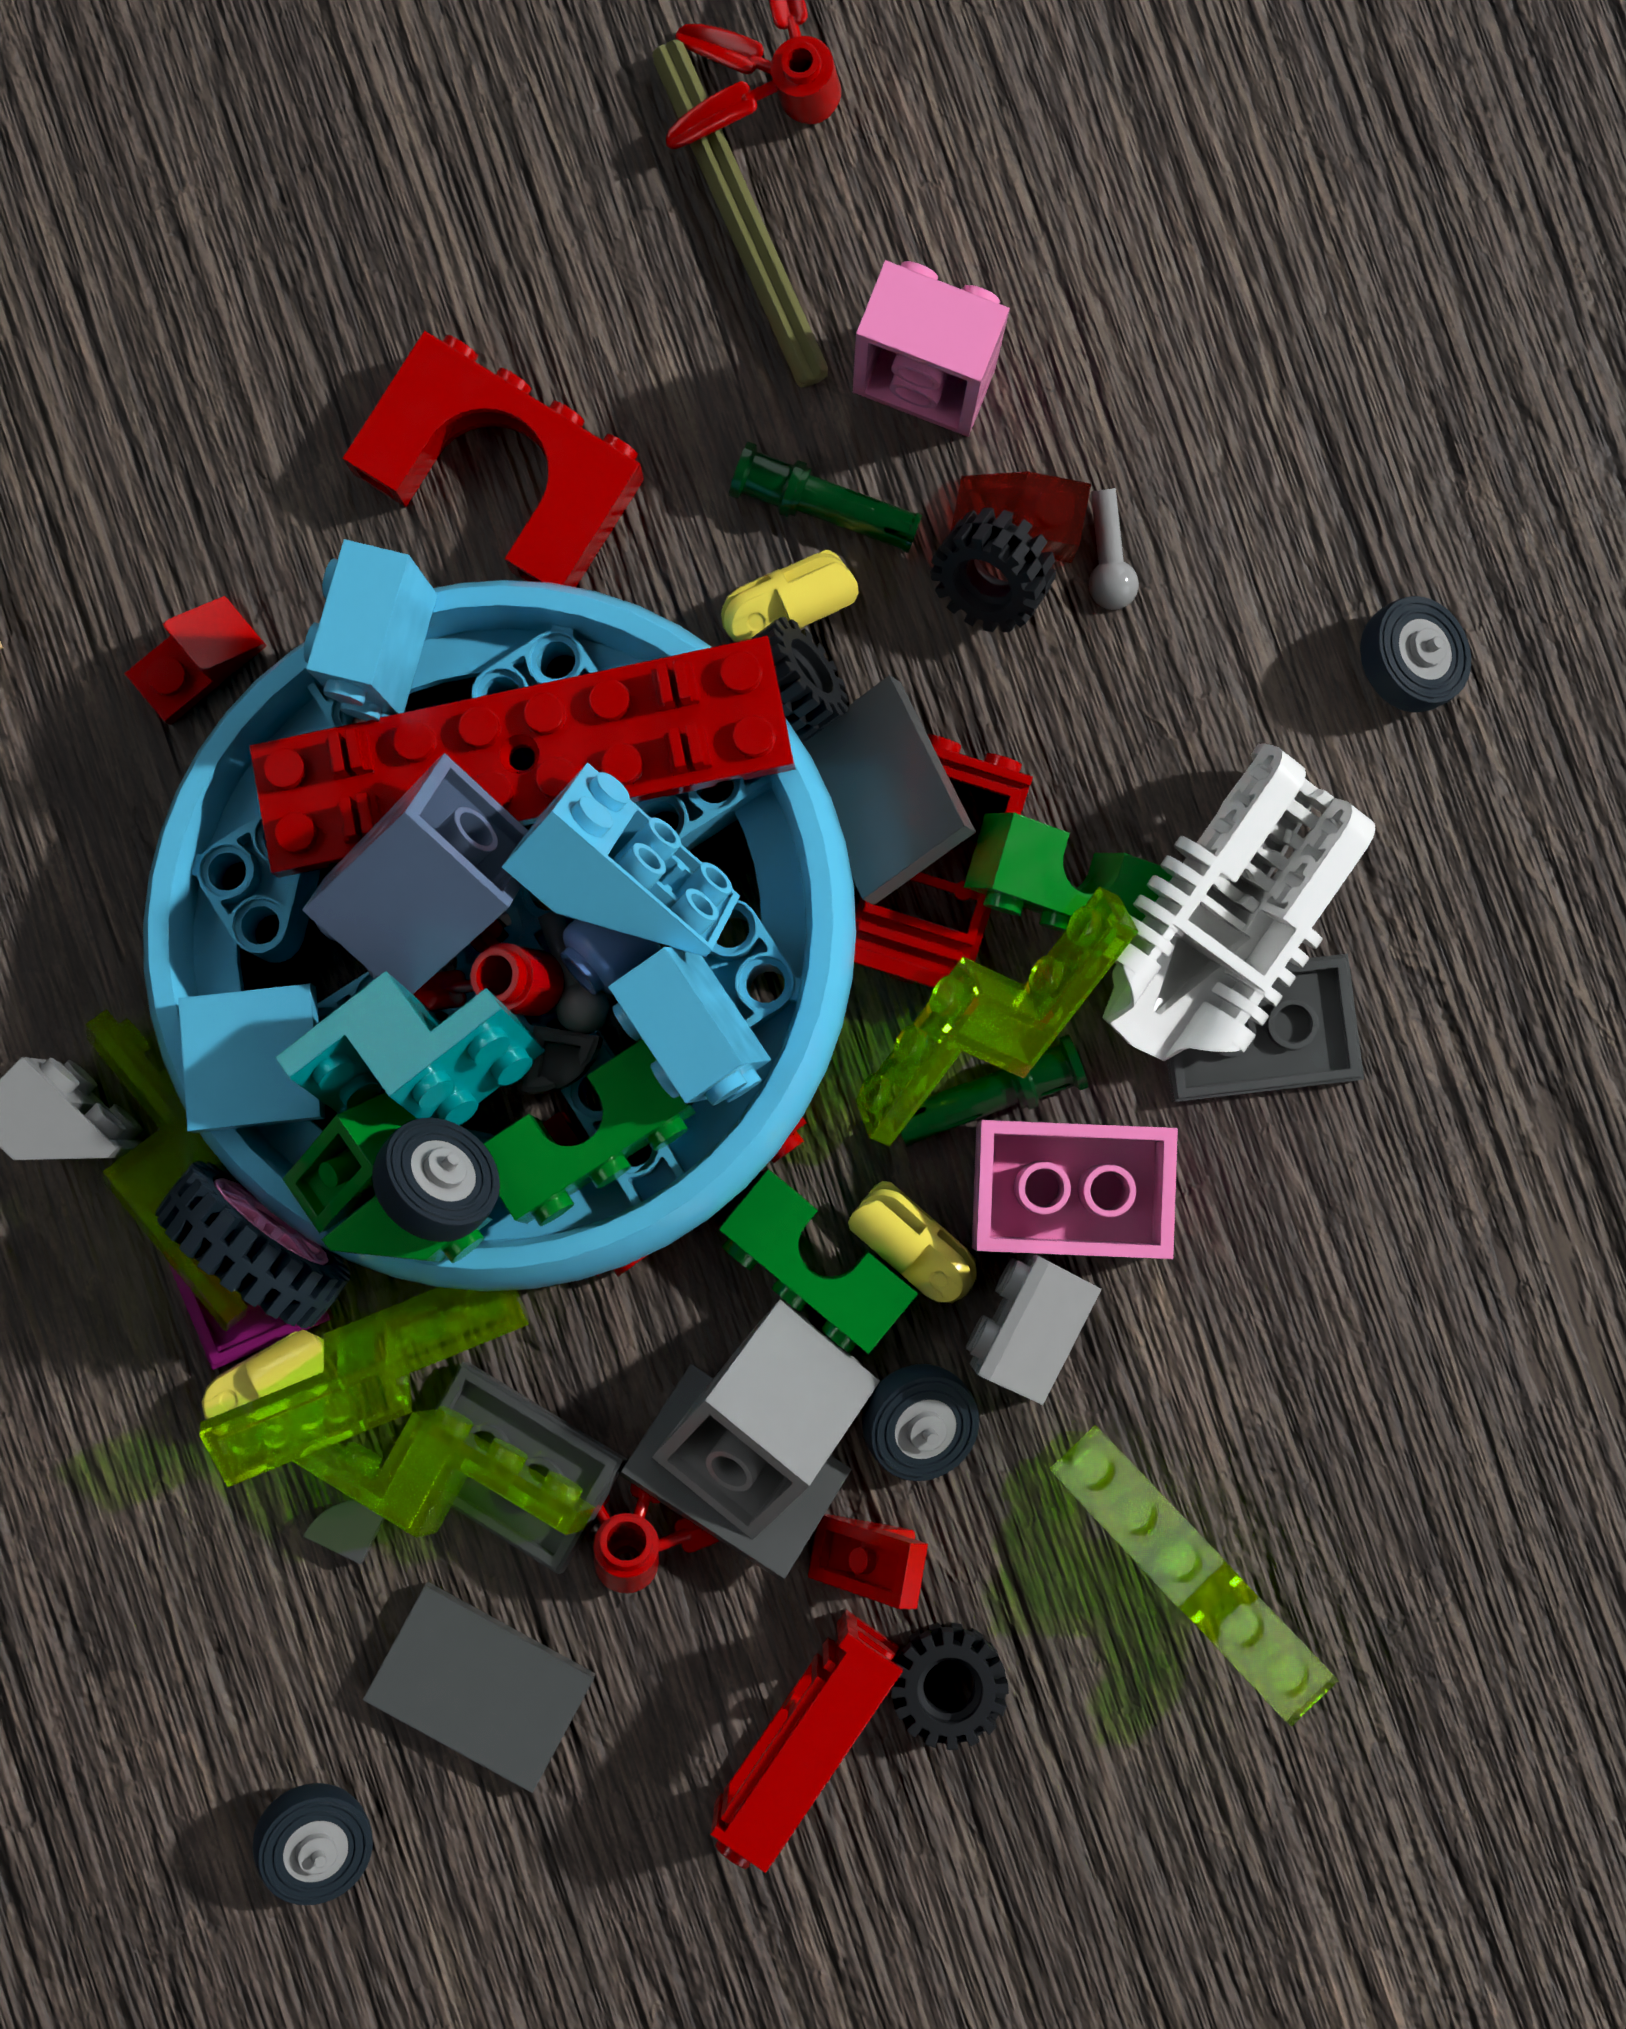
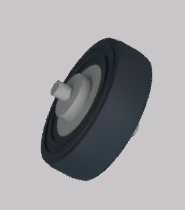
[1360,596,1471,712]
[372,1118,500,1242]
[862,1364,979,1481]
[252,1783,373,1905]

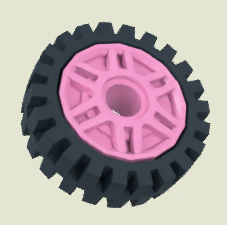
[155,1161,351,1328]

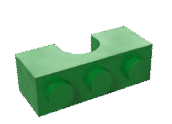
[964,813,1172,947]
[484,1039,696,1226]
[719,1169,918,1354]

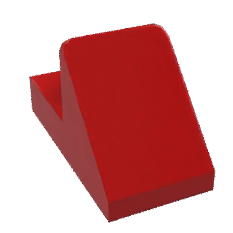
[124,596,267,725]
[808,1514,928,1609]

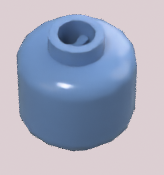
[560,919,661,995]

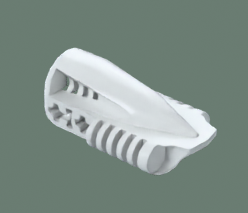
[1101,744,1375,1061]

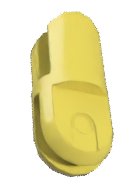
[721,550,859,642]
[848,1181,977,1303]
[202,1330,341,1435]

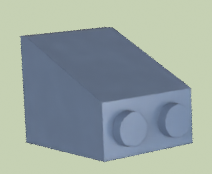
[302,753,528,994]

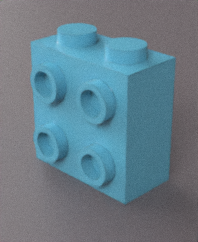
[304,539,438,721]
[608,947,771,1106]

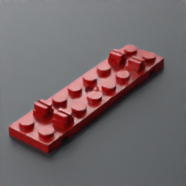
[249,636,796,878]

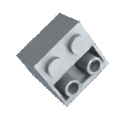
[0,1057,150,1160]
[966,1253,1102,1405]

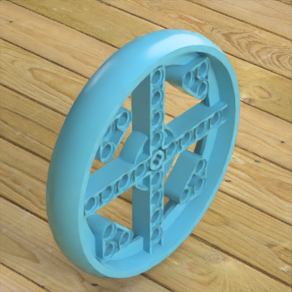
[143,580,856,1291]

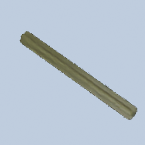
[653,40,828,388]

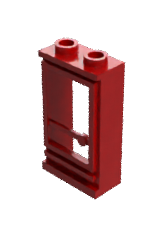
[854,734,1033,1001]
[711,1610,904,1873]

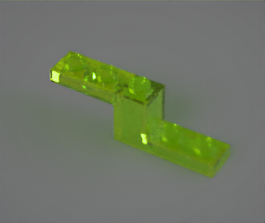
[856,887,1139,1146]
[85,1009,248,1332]
[199,1287,529,1487]
[255,1406,596,1538]
[1049,1425,1339,1727]

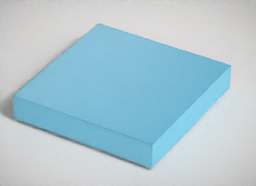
[178,984,326,1133]

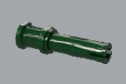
[729,442,923,553]
[892,1034,1089,1147]

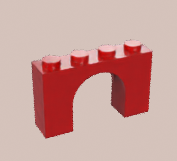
[342,330,644,587]

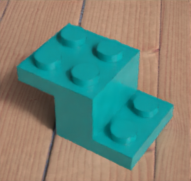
[275,971,545,1125]

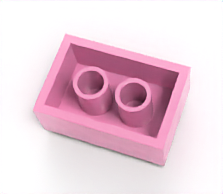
[853,260,1010,437]
[972,1120,1178,1259]

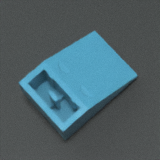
[502,762,740,957]

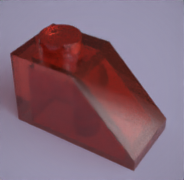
[950,471,1091,563]

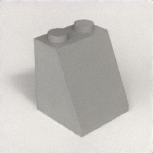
[652,1299,880,1539]

